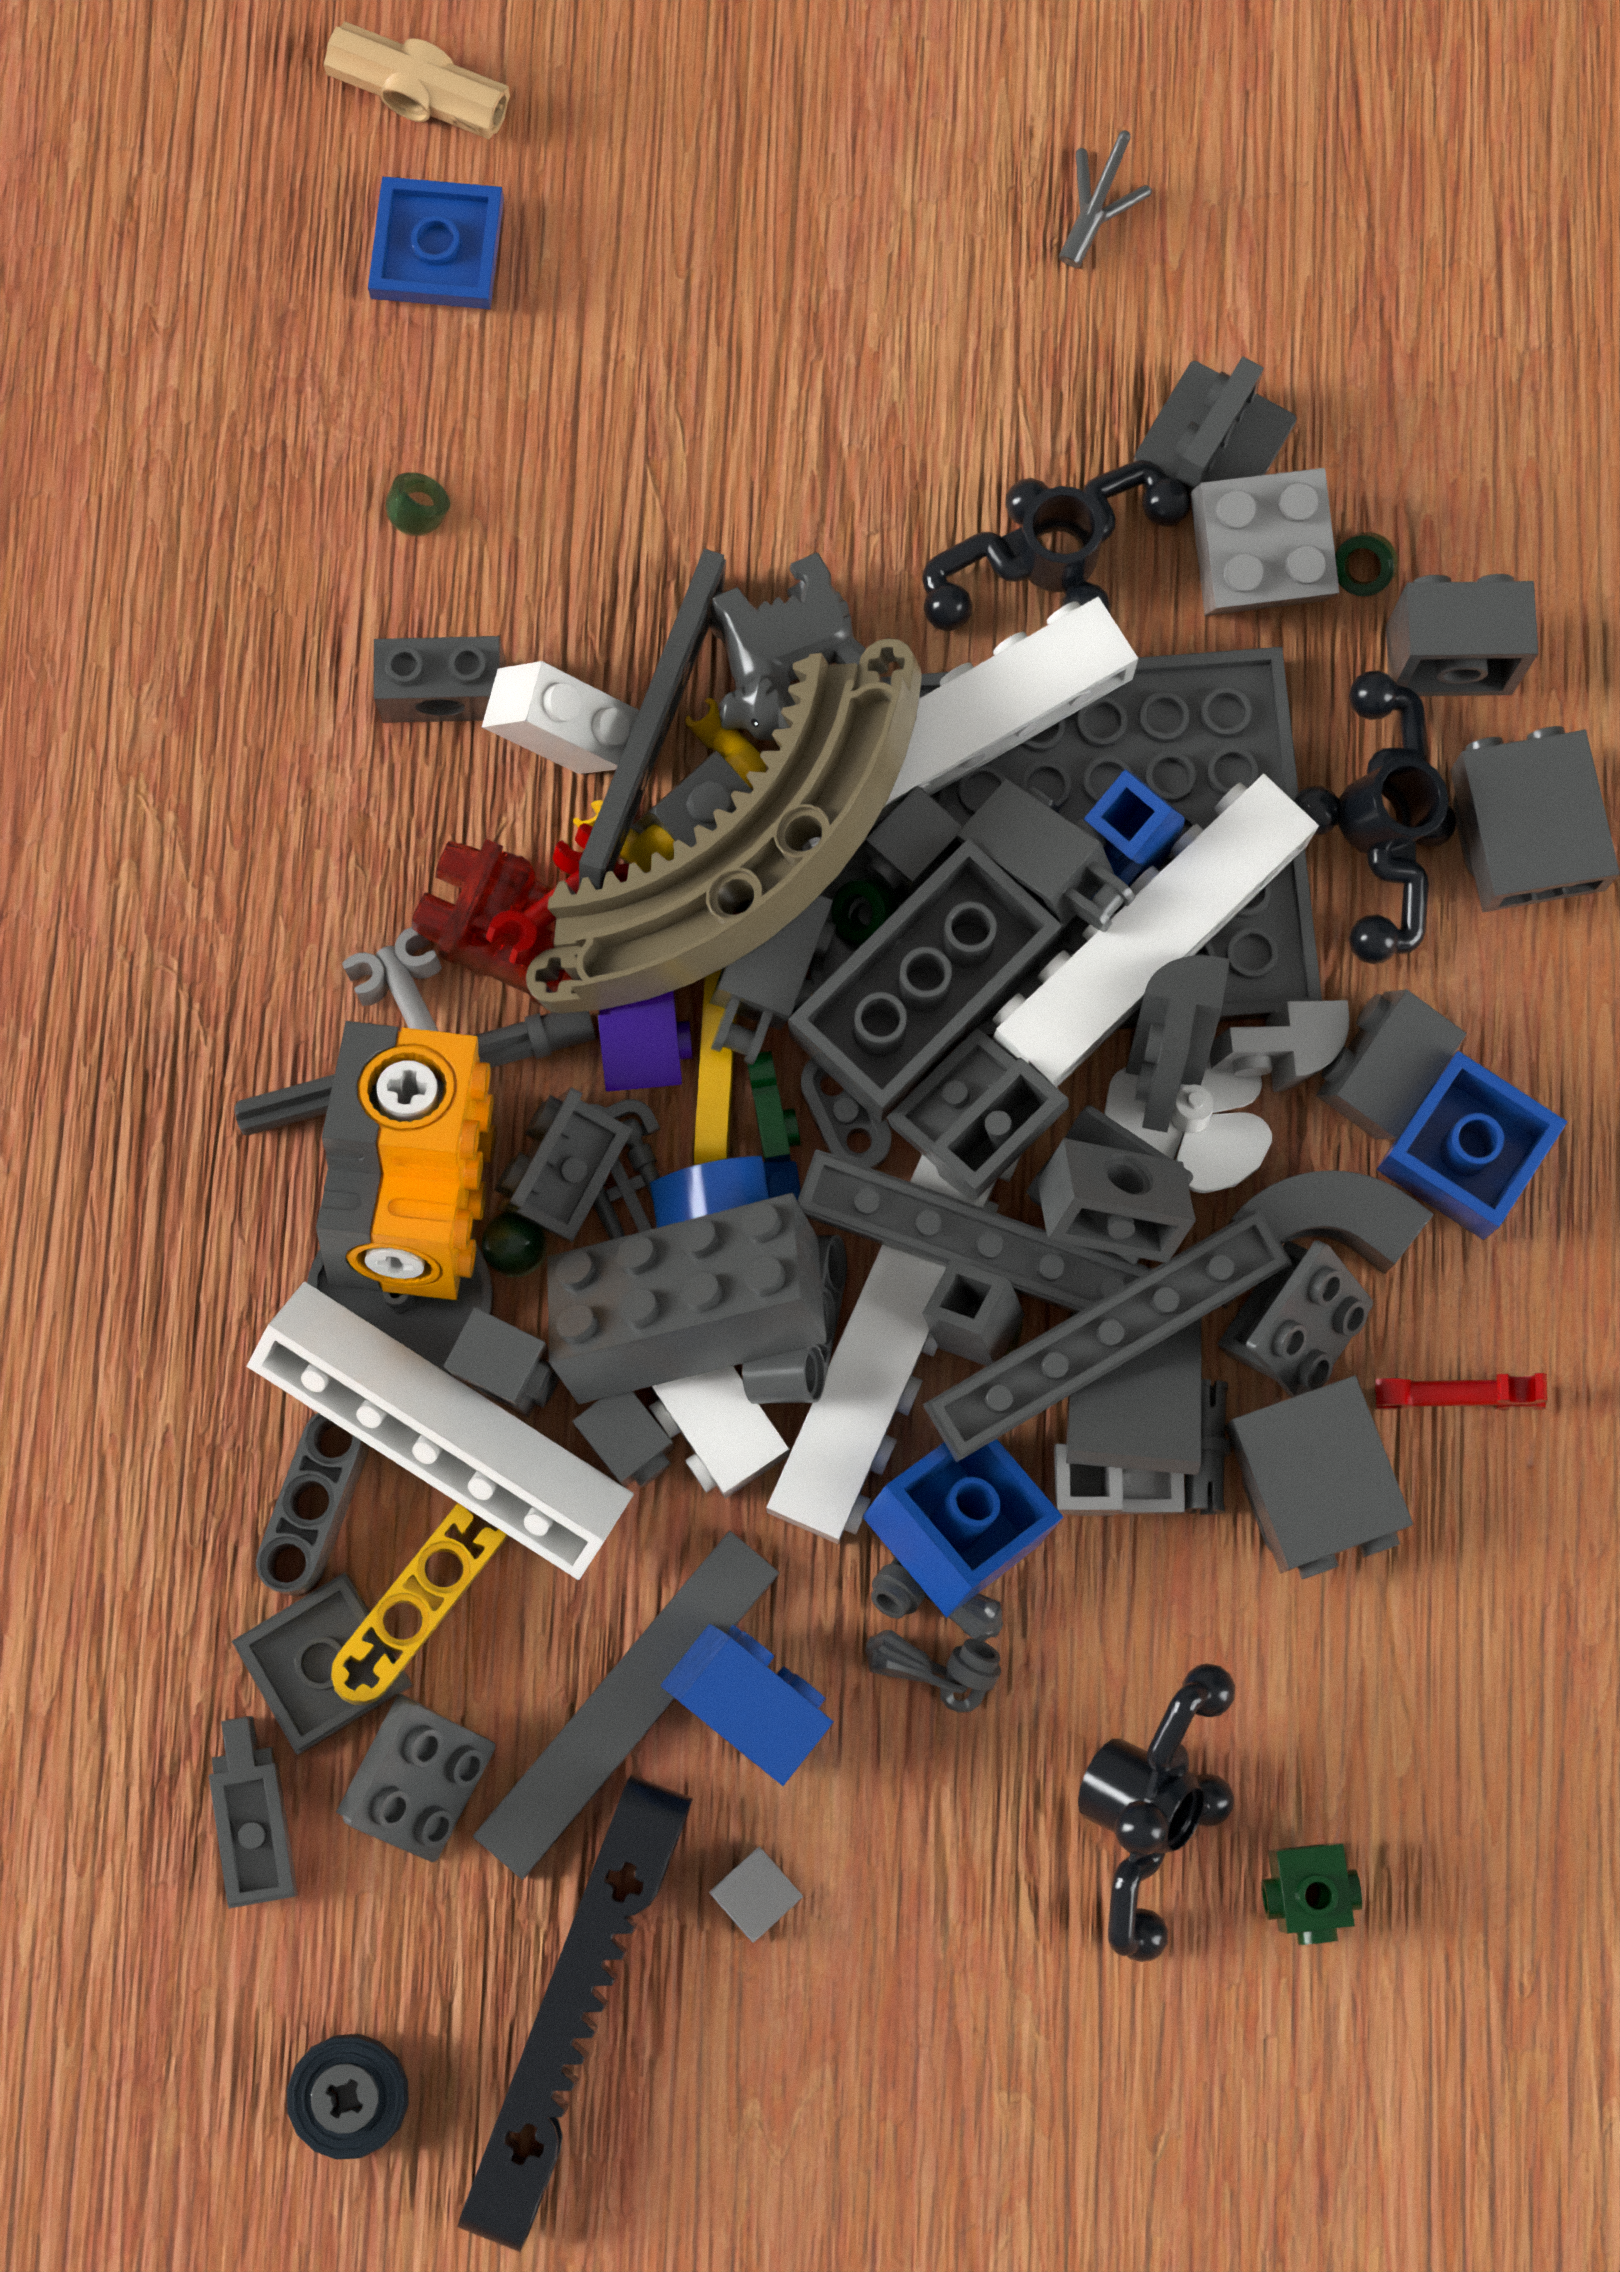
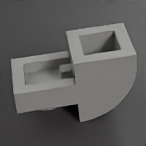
[1209,1000,1349,1092]
[1054,1444,1185,1516]

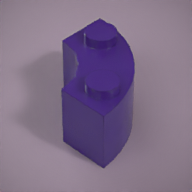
[598,990,693,1092]

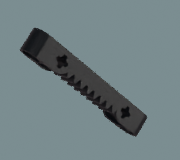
[457,1775,693,2253]

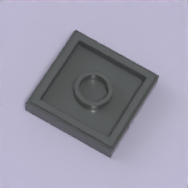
[232,1572,413,1755]

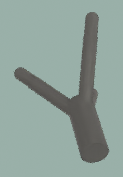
[1058,130,1152,268]

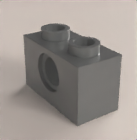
[374,636,506,723]
[1037,1138,1196,1263]
[443,1307,560,1418]

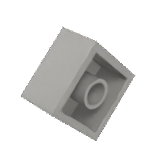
[1190,468,1339,616]

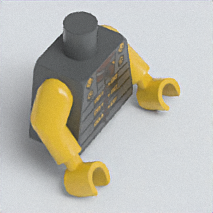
[573,698,766,873]

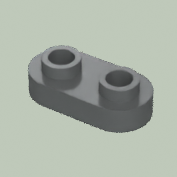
[801,1058,891,1170]

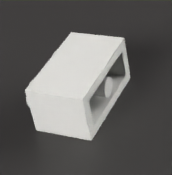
[482,661,639,774]
[649,1366,789,1499]

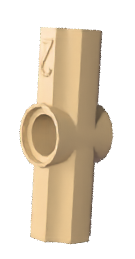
[323,21,510,140]

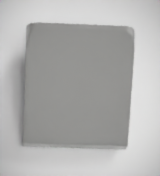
[709,1846,803,1943]

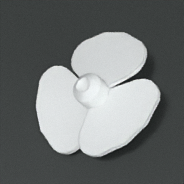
[1104,1056,1272,1193]

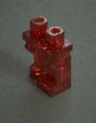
[412,839,569,1006]

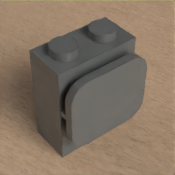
[1450,726,1620,913]
[1225,1375,1414,1580]

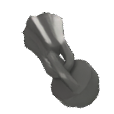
[871,1557,1003,1642]
[865,1630,1001,1713]

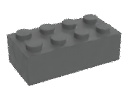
[788,838,1063,1123]
[547,1193,826,1404]

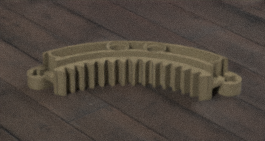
[526,638,922,1014]

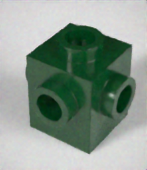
[1261,1843,1362,1945]

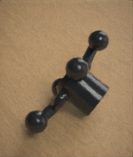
[922,460,1191,632]
[1294,670,1457,964]
[1078,1663,1235,1962]

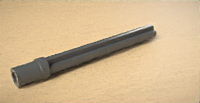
[234,1011,597,1135]

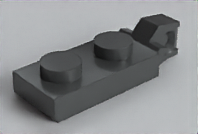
[209,1716,298,1909]

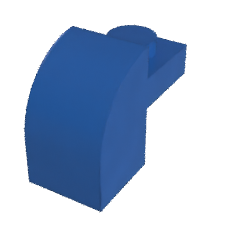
[1084,769,1184,900]
[650,1156,801,1228]

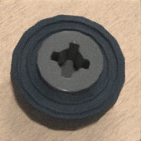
[287,2034,409,2160]

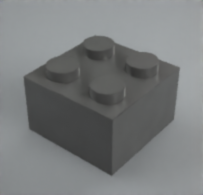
[1385,574,1538,696]

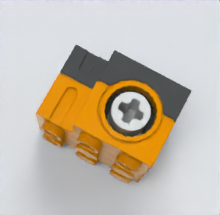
[316,1021,497,1300]

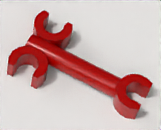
[486,823,629,965]
[1375,1373,1548,1410]

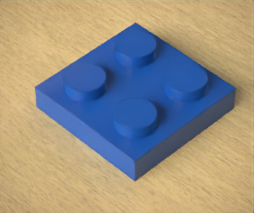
[368,176,504,309]

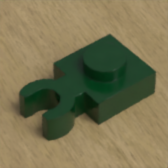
[747,1051,801,1162]

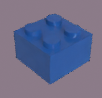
[1376,1051,1568,1240]
[862,1439,1064,1618]
[660,1623,834,1786]

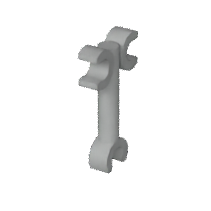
[342,925,442,1031]

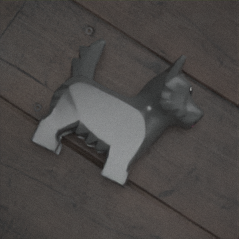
[709,553,866,748]

